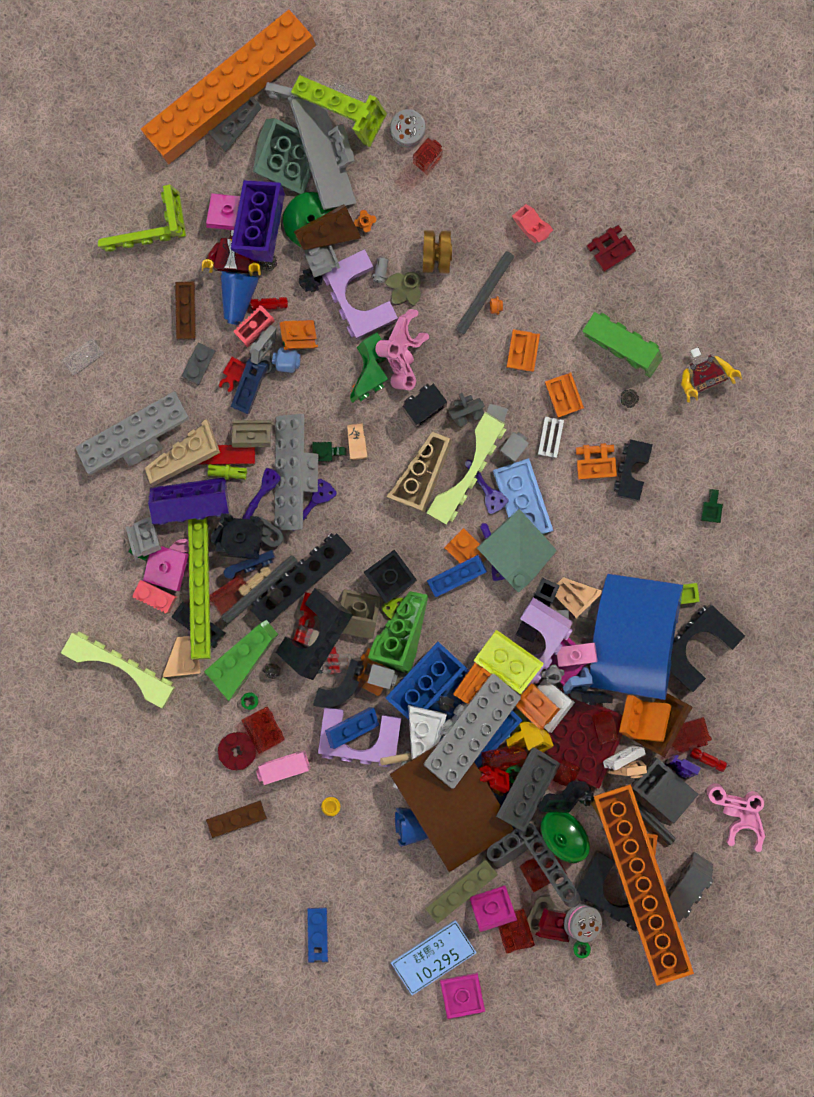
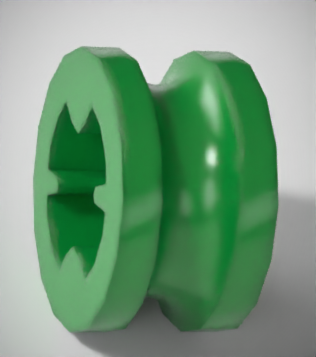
[241,692,259,710]
[506,765,521,783]
[573,941,591,959]

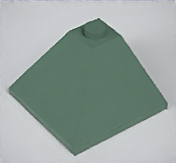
[253,118,312,194]
[477,509,557,593]

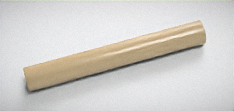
[380,753,412,766]

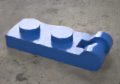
[307,907,328,963]

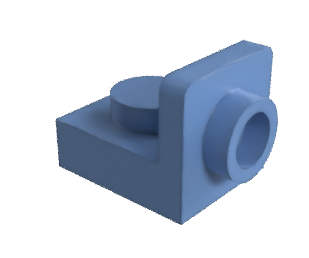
[563,667,593,694]

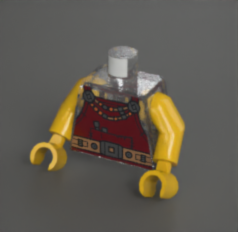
[681,347,742,403]

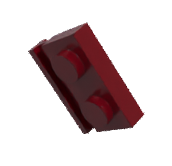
[535,908,570,943]

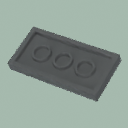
[496,747,561,832]

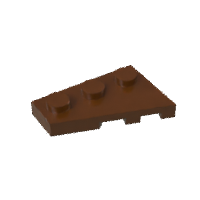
[294,204,361,250]

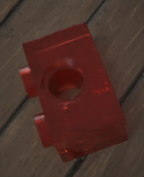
[413,138,443,175]

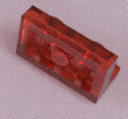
[481,745,527,769]
[519,854,567,893]
[498,908,535,954]

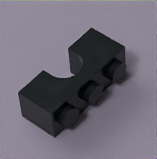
[613,439,653,502]

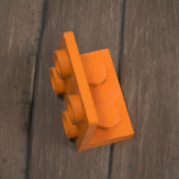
[619,695,671,742]

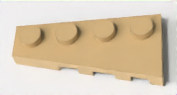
[145,419,220,486]

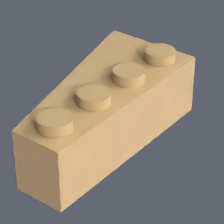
[387,432,453,512]

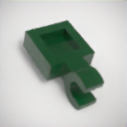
[313,442,346,462]
[700,489,723,523]

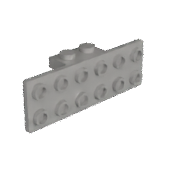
[290,98,356,210]
[76,392,189,475]
[274,414,318,530]
[424,674,521,788]

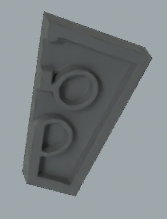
[208,97,262,152]

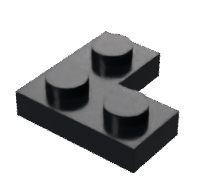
[537,781,589,813]

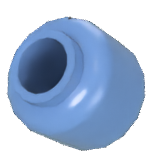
[272,347,301,373]

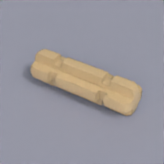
[239,566,271,596]

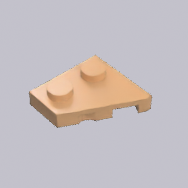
[555,577,602,618]
[163,636,201,677]
[606,760,647,778]

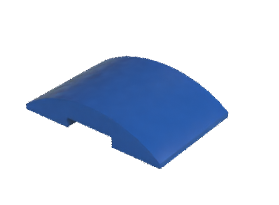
[590,574,683,700]
[385,641,523,768]

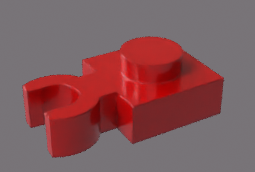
[219,357,246,393]
[298,592,317,628]
[479,766,510,793]

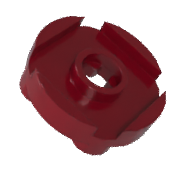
[218,732,256,771]

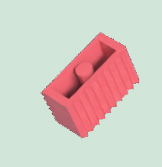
[234,306,275,348]
[133,580,177,614]

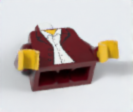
[201,230,261,276]

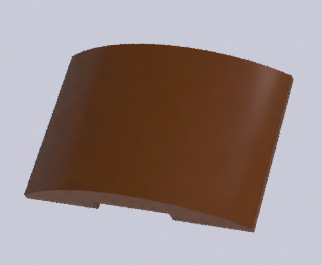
[390,743,514,872]

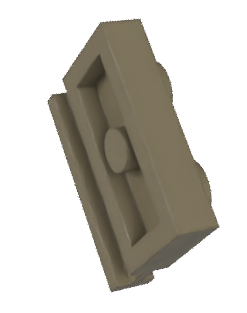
[232,420,271,447]

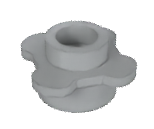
[541,665,564,684]

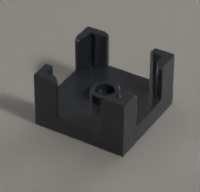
[216,513,264,559]

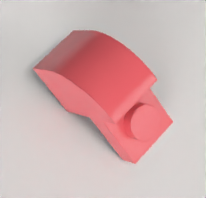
[512,204,553,243]

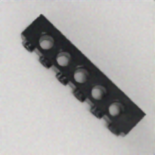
[250,533,352,624]

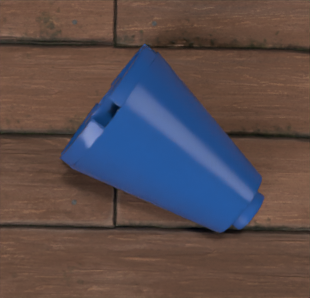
[221,271,258,325]
[395,808,428,847]

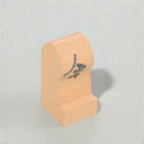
[347,423,367,460]

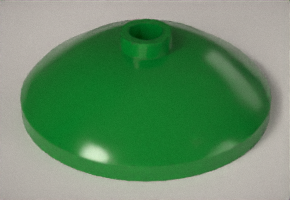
[283,192,336,248]
[541,812,590,863]

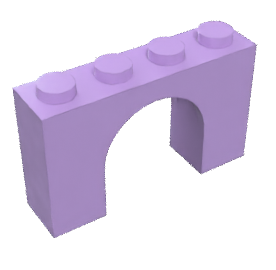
[322,249,398,340]
[520,597,573,687]
[318,707,401,767]

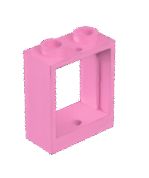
[256,750,310,785]

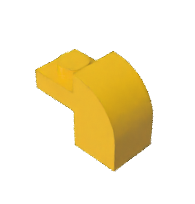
[506,722,554,752]

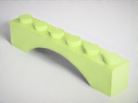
[427,412,506,525]
[61,631,175,708]

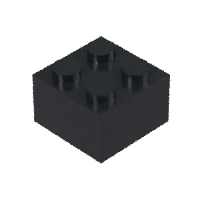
[402,383,447,428]
[364,549,417,604]

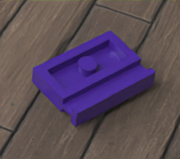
[665,755,701,779]

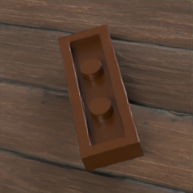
[175,281,196,340]
[206,800,267,838]

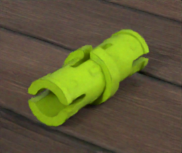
[208,464,247,480]

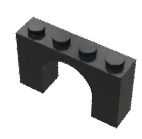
[275,588,353,680]
[670,604,745,692]
[575,850,637,932]

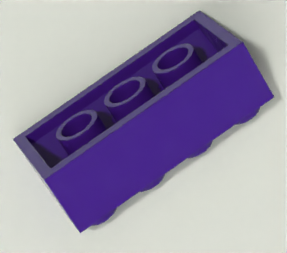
[230,180,285,262]
[148,477,229,525]

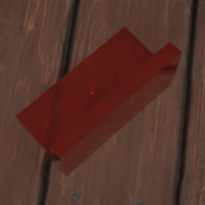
[210,575,251,615]

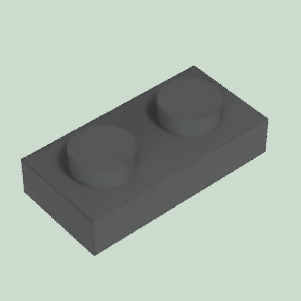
[181,342,216,385]

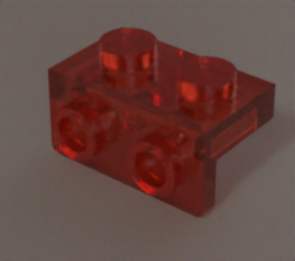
[241,707,285,754]
[672,717,712,753]

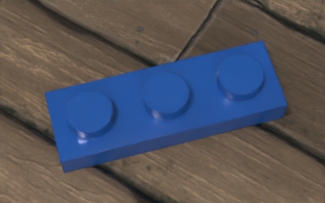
[427,554,487,598]
[325,707,379,749]

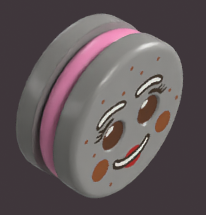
[390,109,426,147]
[564,904,602,943]

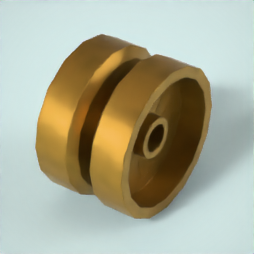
[423,230,452,274]

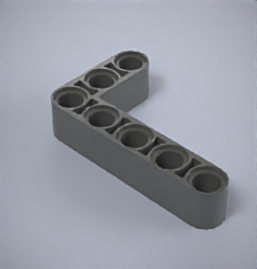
[487,823,580,907]

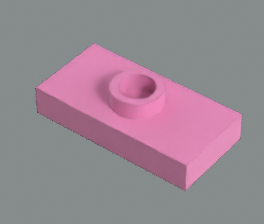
[557,643,598,667]

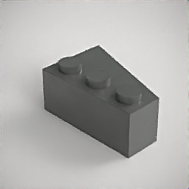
[667,852,714,923]

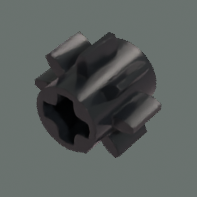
[299,268,323,292]

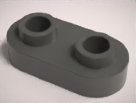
[260,517,283,547]

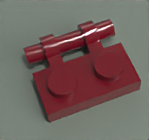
[586,225,636,272]

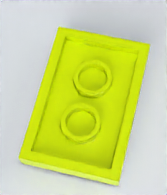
[473,630,544,694]

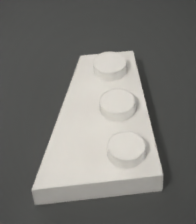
[408,705,446,759]

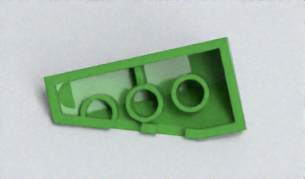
[368,591,428,673]

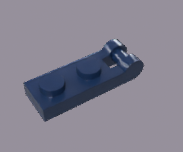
[230,357,268,414]
[224,550,276,579]

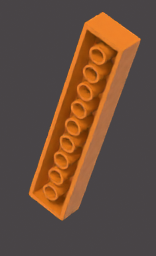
[141,9,316,165]
[593,784,694,986]

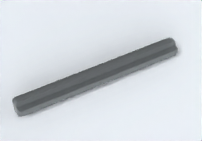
[456,251,514,335]
[221,555,298,624]

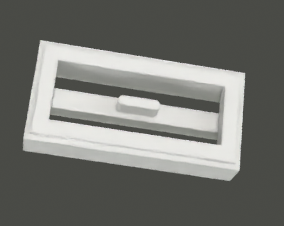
[538,417,564,458]
[603,745,646,770]

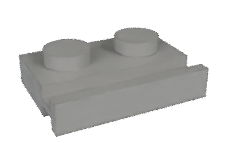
[304,245,340,277]
[126,517,161,560]

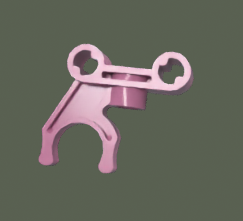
[376,309,429,390]
[707,783,765,852]

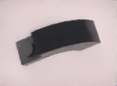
[515,577,560,643]
[313,657,365,708]

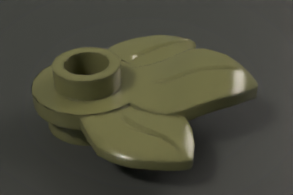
[385,272,421,306]

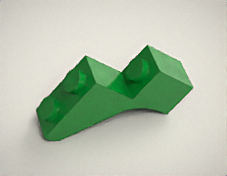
[350,333,388,403]

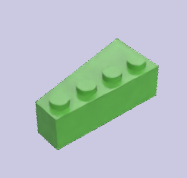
[582,312,663,378]
[204,620,279,701]

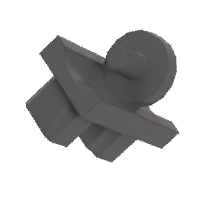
[448,393,485,427]

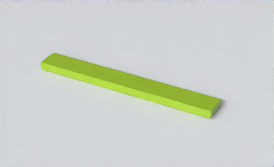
[188,517,211,660]

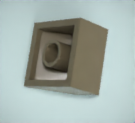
[340,589,381,639]

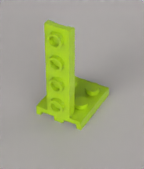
[291,75,387,147]
[98,184,186,252]

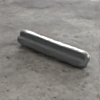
[636,800,676,845]

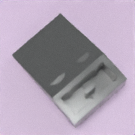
[631,757,699,823]

